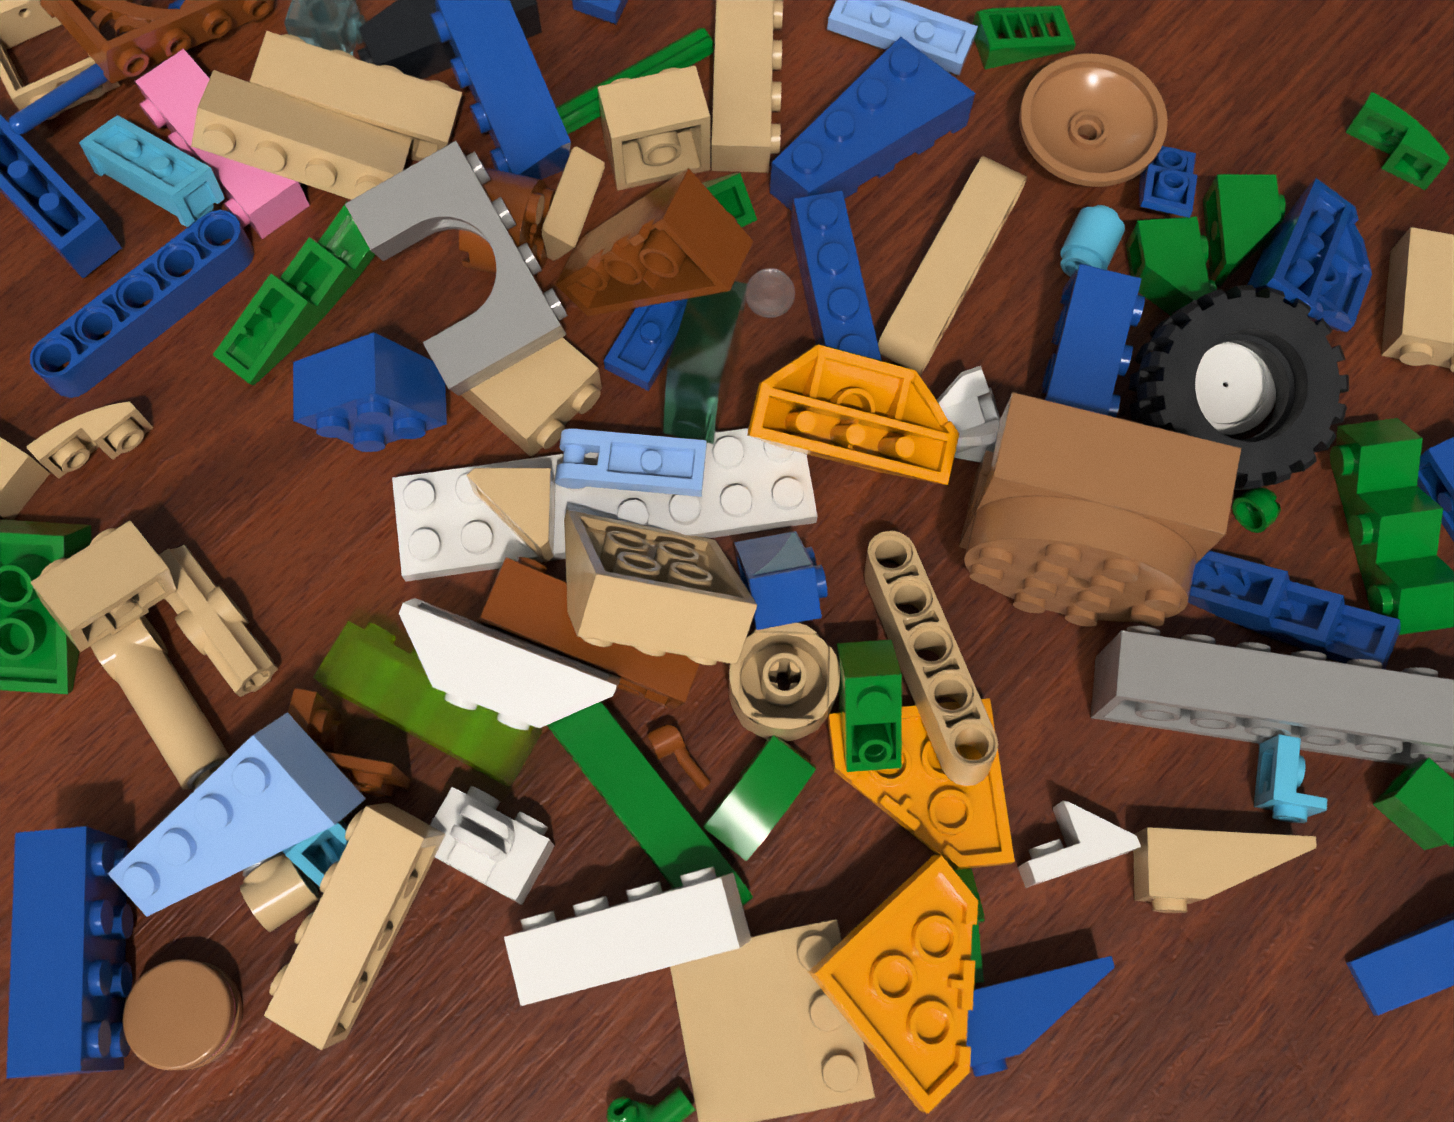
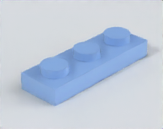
[827,0,978,75]

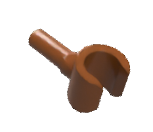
[648,725,711,791]

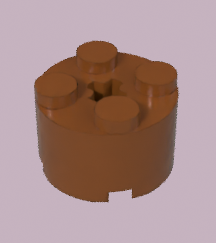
[459,167,556,274]

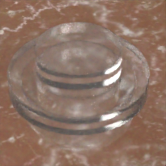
[745,268,795,318]

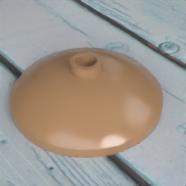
[1019,53,1168,187]

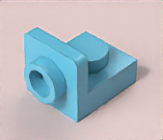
[1254,734,1328,823]

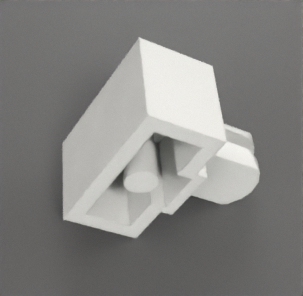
[430,786,555,905]

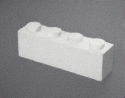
[504,866,752,1006]

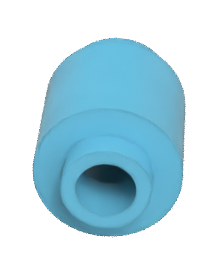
[1060,205,1125,277]

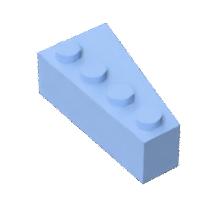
[108,712,366,916]

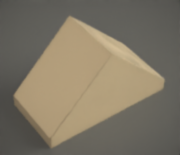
[466,468,556,563]

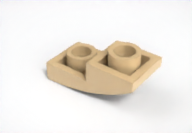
[26,401,153,479]

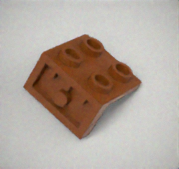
[288,688,411,798]

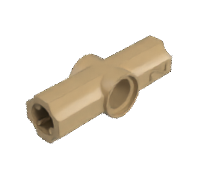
[159,545,278,697]

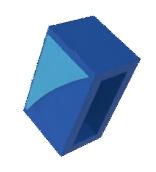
[734,531,828,630]

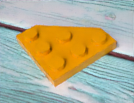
[827,698,1015,870]
[808,855,978,1114]

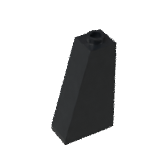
[357,0,542,79]

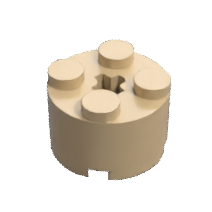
[729,622,840,741]

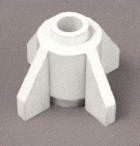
[937,366,1000,462]

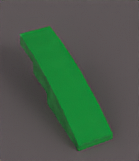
[213,202,375,385]

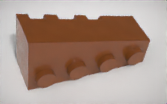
[555,168,754,316]
[477,557,700,710]

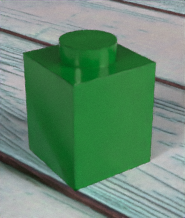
[1373,757,1454,850]

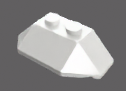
[399,598,621,730]

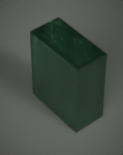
[663,281,747,444]

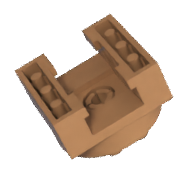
[959,392,1241,627]

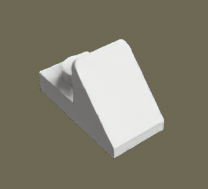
[1018,801,1141,888]

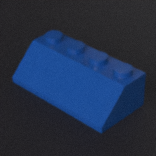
[430,0,571,179]

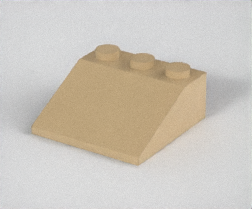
[564,510,757,665]
[670,919,875,1122]

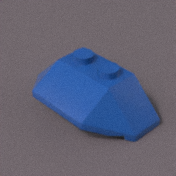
[1248,178,1372,332]

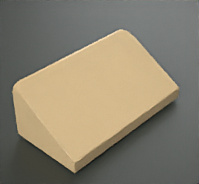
[542,147,605,261]

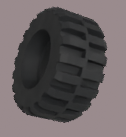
[1129,285,1349,491]

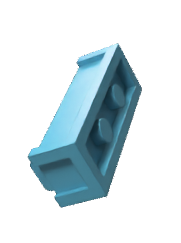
[79,115,225,227]

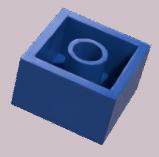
[293,332,447,452]

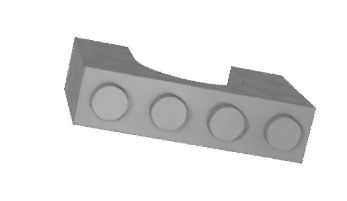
[345,141,568,396]

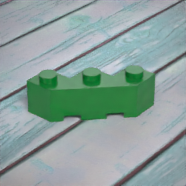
[1330,418,1454,635]

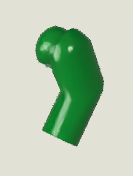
[606,1087,696,1122]

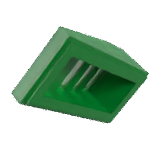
[973,6,1076,70]

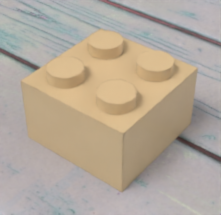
[598,65,710,191]

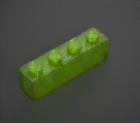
[314,621,542,788]

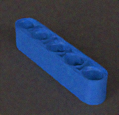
[30,210,254,398]

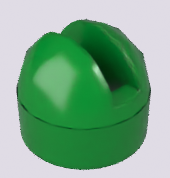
[1232,487,1281,533]

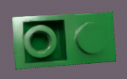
[1126,217,1217,316]
[837,640,902,772]

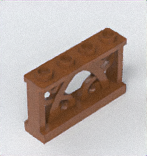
[40,0,274,84]

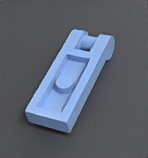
[555,429,707,497]

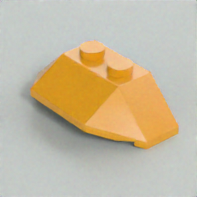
[747,344,960,485]

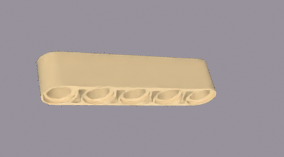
[878,156,1027,375]
[864,531,998,786]

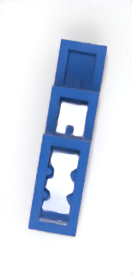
[1188,551,1401,670]

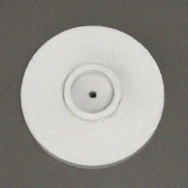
[1195,342,1276,436]

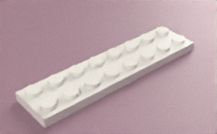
[392,428,818,582]

